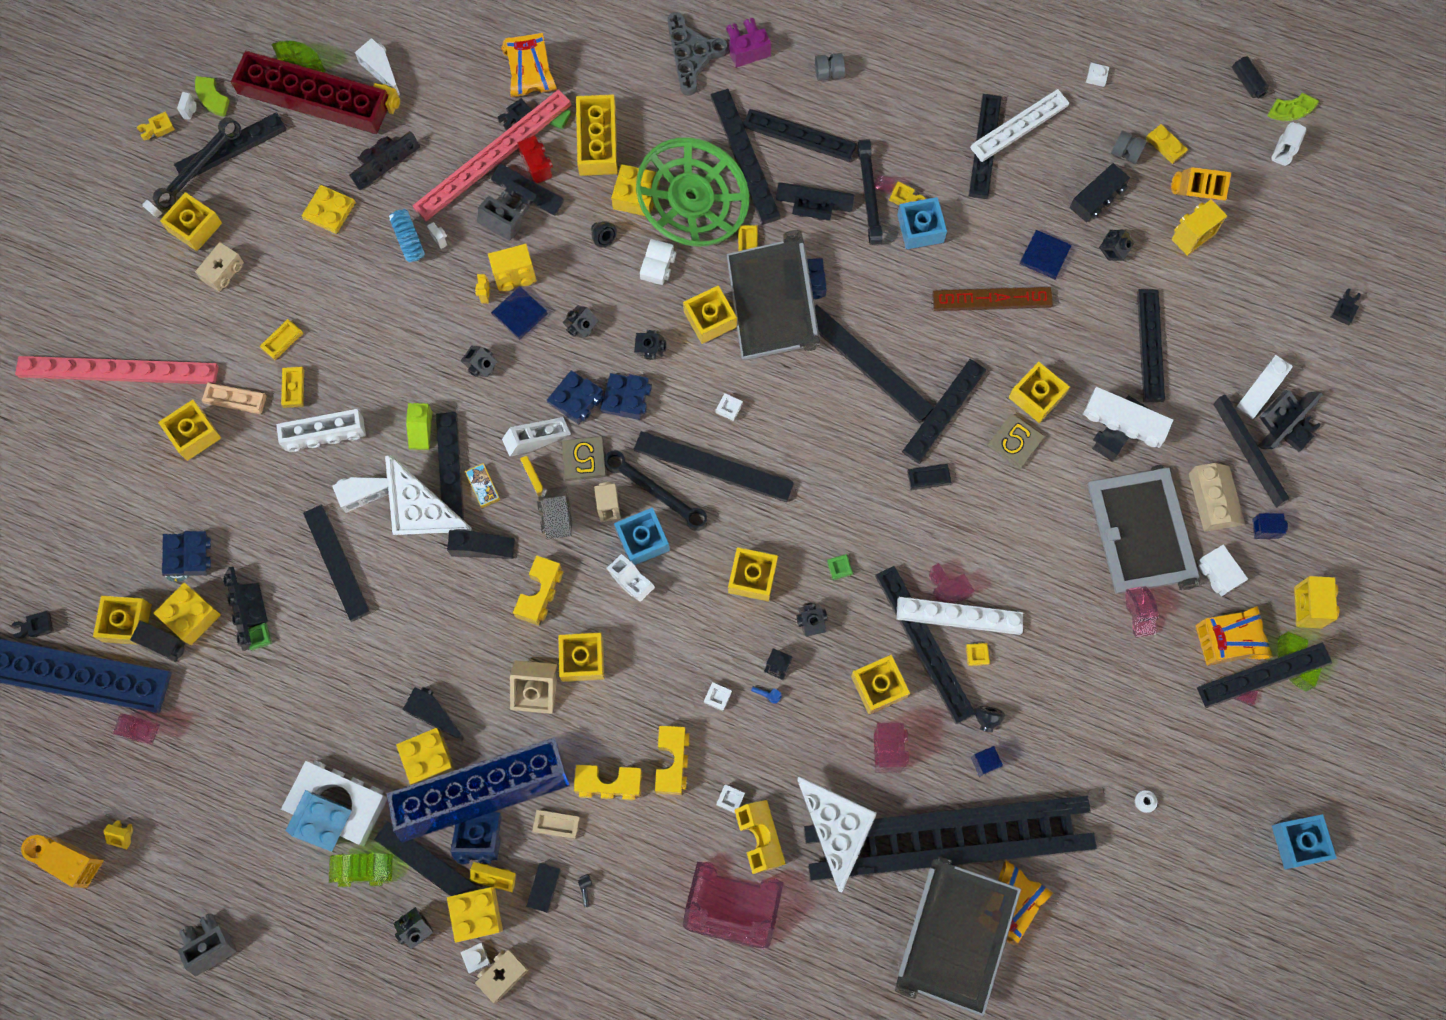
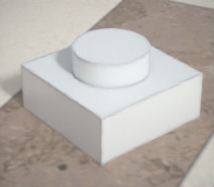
[1086,63,1109,87]
[177,92,196,120]
[427,222,447,249]
[716,393,743,421]
[704,682,732,711]
[716,785,745,814]
[460,943,491,974]

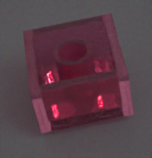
[873,723,909,773]

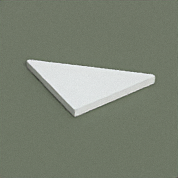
[385,455,471,535]
[797,776,877,893]

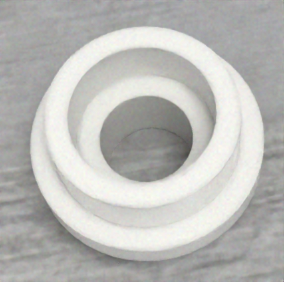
[1135,790,1157,813]

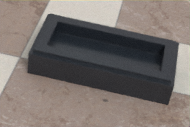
[907,464,952,491]
[526,863,561,913]

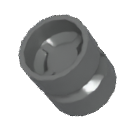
[815,53,845,81]
[1111,130,1147,164]

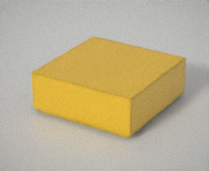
[966,643,990,666]

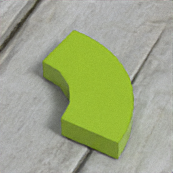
[195,76,230,117]
[1267,93,1319,121]

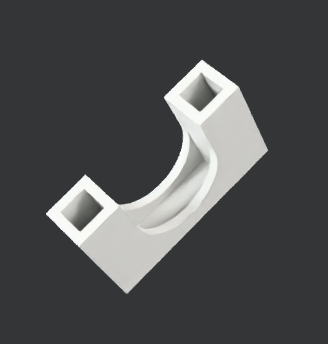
[281,760,388,846]

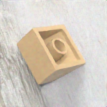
[510,660,557,714]

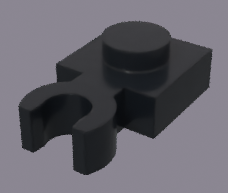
[497,98,532,130]
[1330,288,1361,326]
[1284,416,1321,452]
[12,611,53,639]

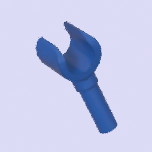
[751,686,782,704]

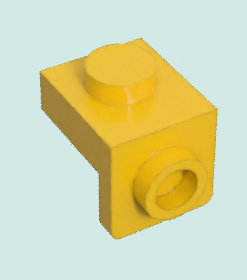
[373,83,400,114]

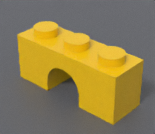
[513,555,563,626]
[655,726,690,795]
[574,765,642,800]
[734,800,786,874]

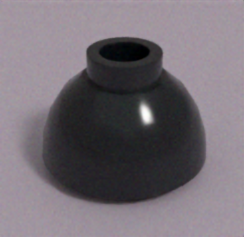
[591,221,617,248]
[975,706,1005,732]

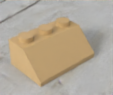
[1189,463,1245,532]

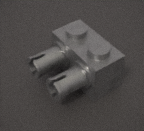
[477,192,529,241]
[177,913,237,976]

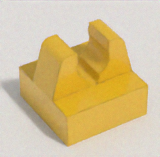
[104,820,133,850]

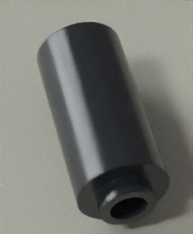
[1232,56,1269,99]

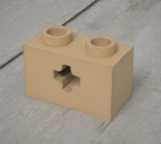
[195,242,244,292]
[594,482,621,522]
[475,950,529,1003]

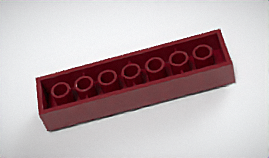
[230,50,388,134]

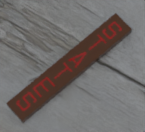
[932,287,1053,311]

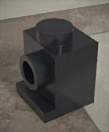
[764,648,792,680]

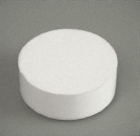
[142,200,162,218]

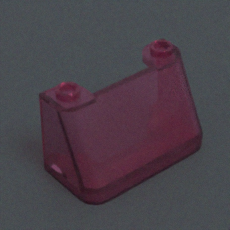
[683,861,784,949]

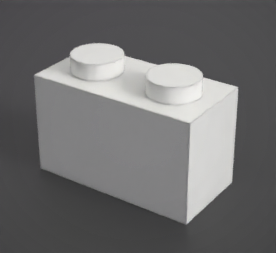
[1197,545,1248,597]

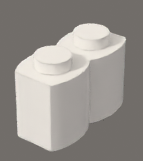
[1272,122,1306,166]
[640,239,676,285]

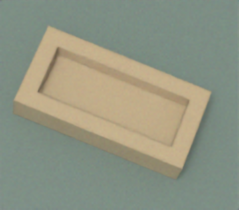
[532,810,580,839]

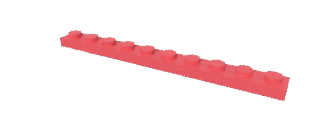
[412,90,572,222]
[15,356,219,384]

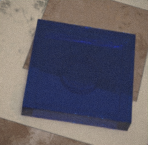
[1019,230,1072,280]
[491,286,548,340]

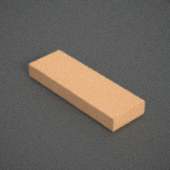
[202,382,267,414]

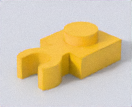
[137,111,175,141]
[889,181,926,205]
[475,274,490,304]

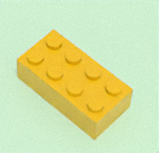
[576,95,618,176]

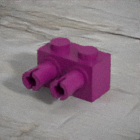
[726,18,771,68]

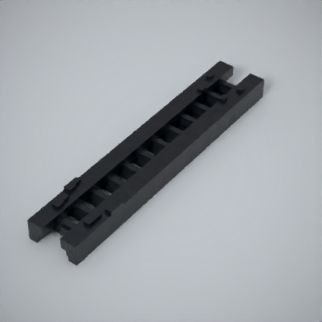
[803,796,1097,882]

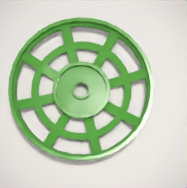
[636,138,749,247]

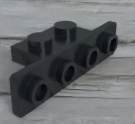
[349,131,420,190]
[491,163,564,216]
[776,182,855,220]
[1258,390,1323,449]
[223,566,268,651]

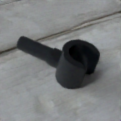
[578,874,592,907]

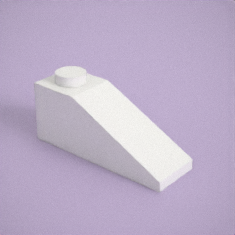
[355,38,400,95]
[1236,355,1293,420]
[502,417,571,457]
[332,477,389,513]

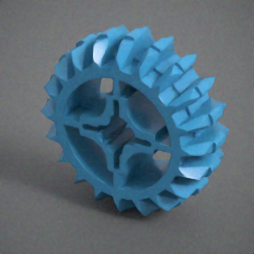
[389,209,425,263]

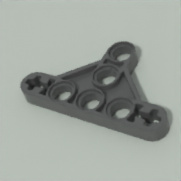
[667,12,727,96]

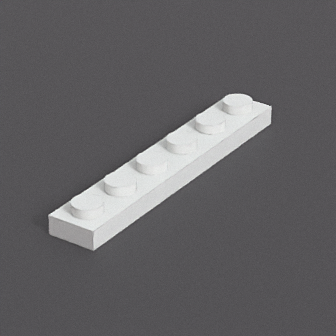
[970,89,1070,162]
[897,597,1023,635]

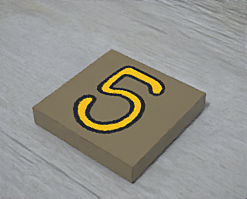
[987,413,1045,469]
[562,437,606,481]

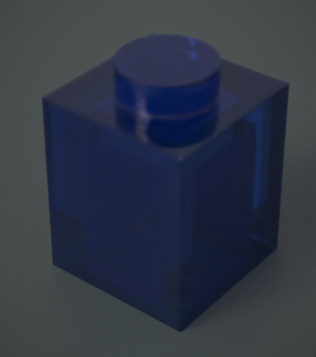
[1252,513,1288,539]
[971,746,1003,778]

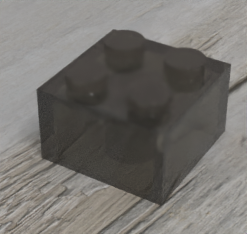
[537,486,573,539]

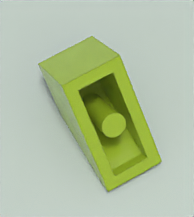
[406,403,433,450]

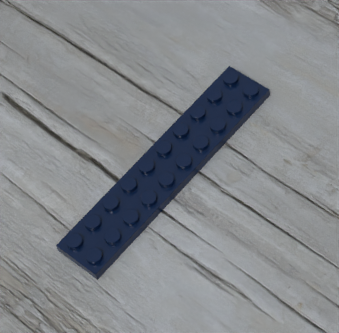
[0,639,172,714]

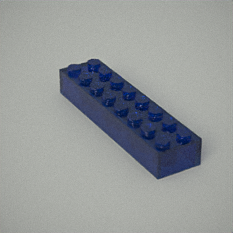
[386,737,570,843]

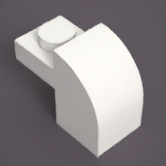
[606,554,655,602]

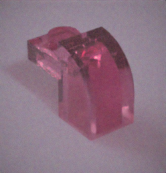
[929,563,975,604]
[1125,586,1159,638]
[112,713,160,745]

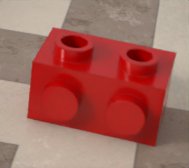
[517,135,553,184]

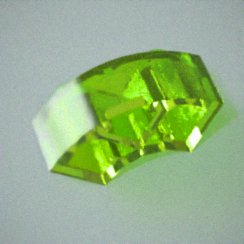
[271,41,326,72]
[1277,631,1322,692]
[329,853,393,887]

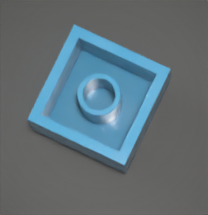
[897,197,947,250]
[614,507,670,566]
[285,790,352,852]
[1272,814,1337,869]

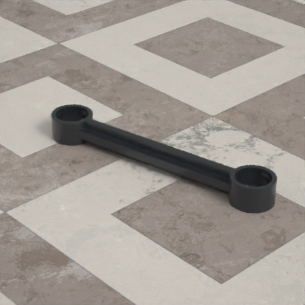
[153,117,241,210]
[857,139,882,245]
[605,450,707,531]

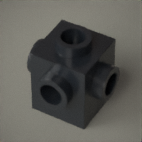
[1099,229,1134,261]
[562,305,599,338]
[634,330,666,360]
[461,345,498,377]
[796,602,828,637]
[393,907,433,949]

